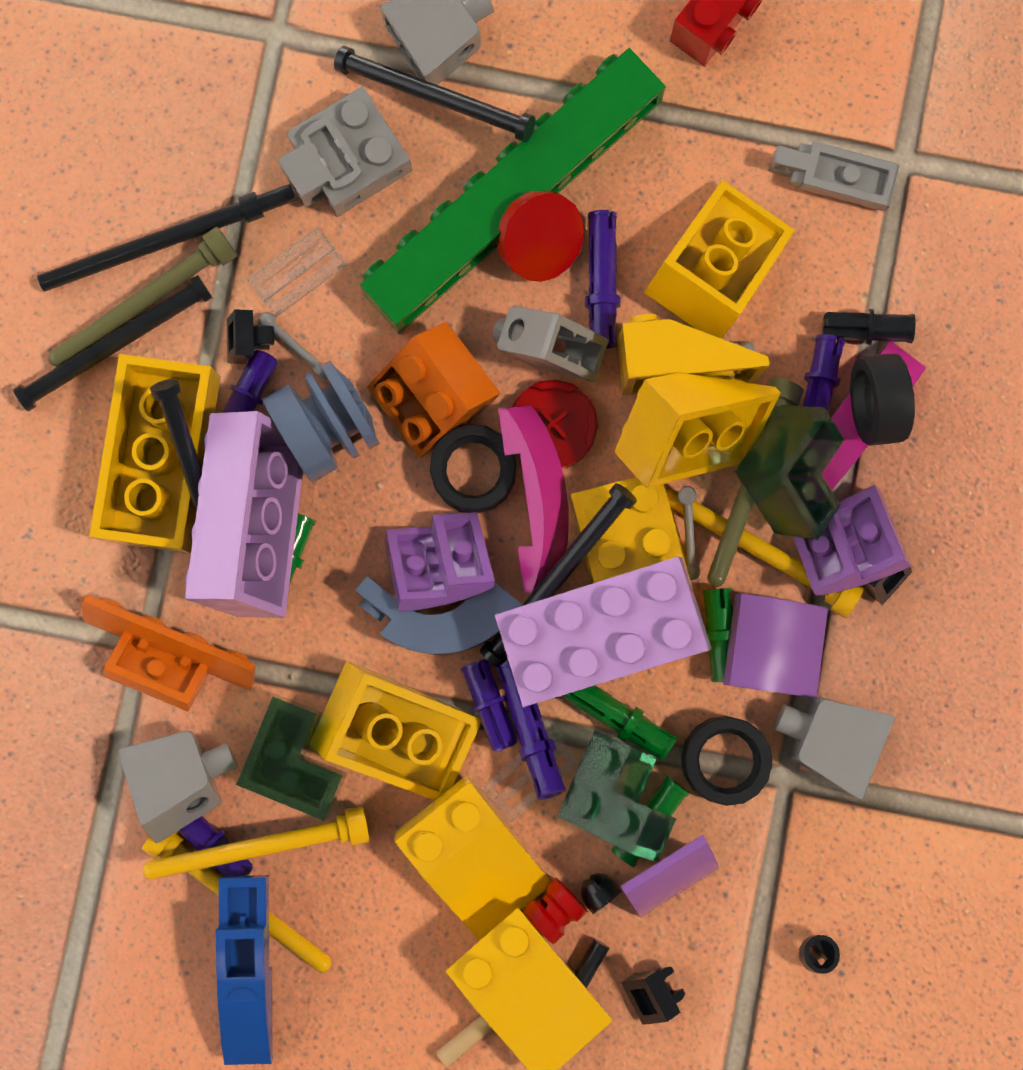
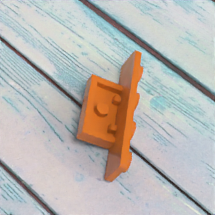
[81,595,256,712]

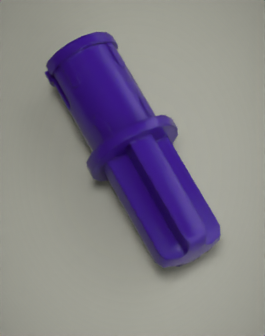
[801,334,845,426]
[222,350,277,413]
[460,659,517,752]
[178,816,253,876]

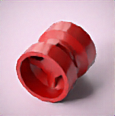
[522,877,588,944]

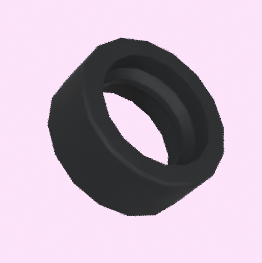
[850,353,915,446]
[430,424,517,513]
[681,716,773,806]

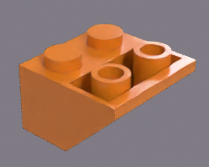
[366,322,501,458]

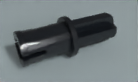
[822,309,916,345]

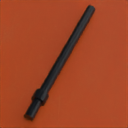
[37,184,297,292]

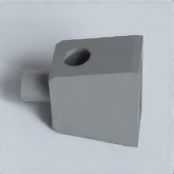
[380,0,494,85]
[493,306,609,383]
[774,698,895,800]
[117,731,238,844]

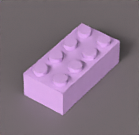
[185,411,303,618]
[495,556,712,707]

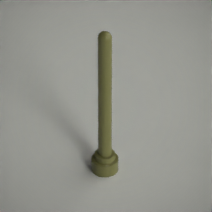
[48,226,238,367]
[707,378,804,587]

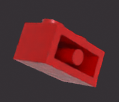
[670,0,763,67]

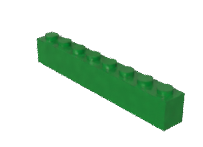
[360,47,666,334]

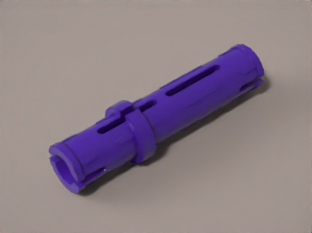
[585,210,621,349]
[496,661,566,800]

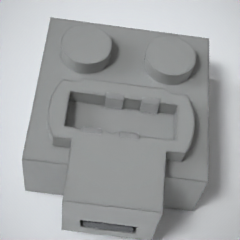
[277,86,412,217]

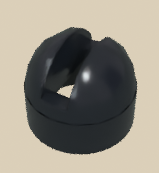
[581,873,622,915]
[799,935,840,974]

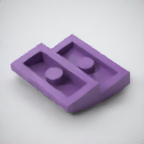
[786,485,911,596]
[385,512,495,612]
[723,593,828,698]
[621,835,719,918]

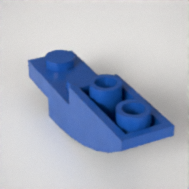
[216,875,273,1065]

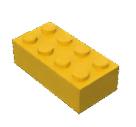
[89,354,221,554]
[569,477,709,654]

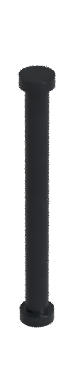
[334,46,536,143]
[13,275,213,412]
[150,379,202,512]
[480,483,637,667]

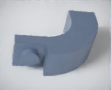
[355,576,522,655]

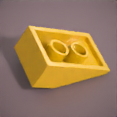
[643,179,795,339]
[617,314,769,395]
[614,372,781,488]
[309,660,481,800]
[395,774,552,941]
[445,908,613,1070]

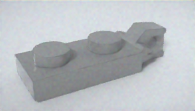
[769,141,900,212]

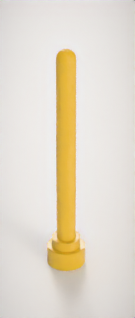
[666,489,864,619]
[142,806,370,880]
[141,831,332,973]

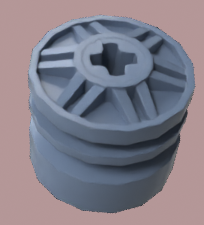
[262,360,380,483]

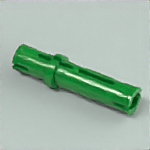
[562,685,677,762]

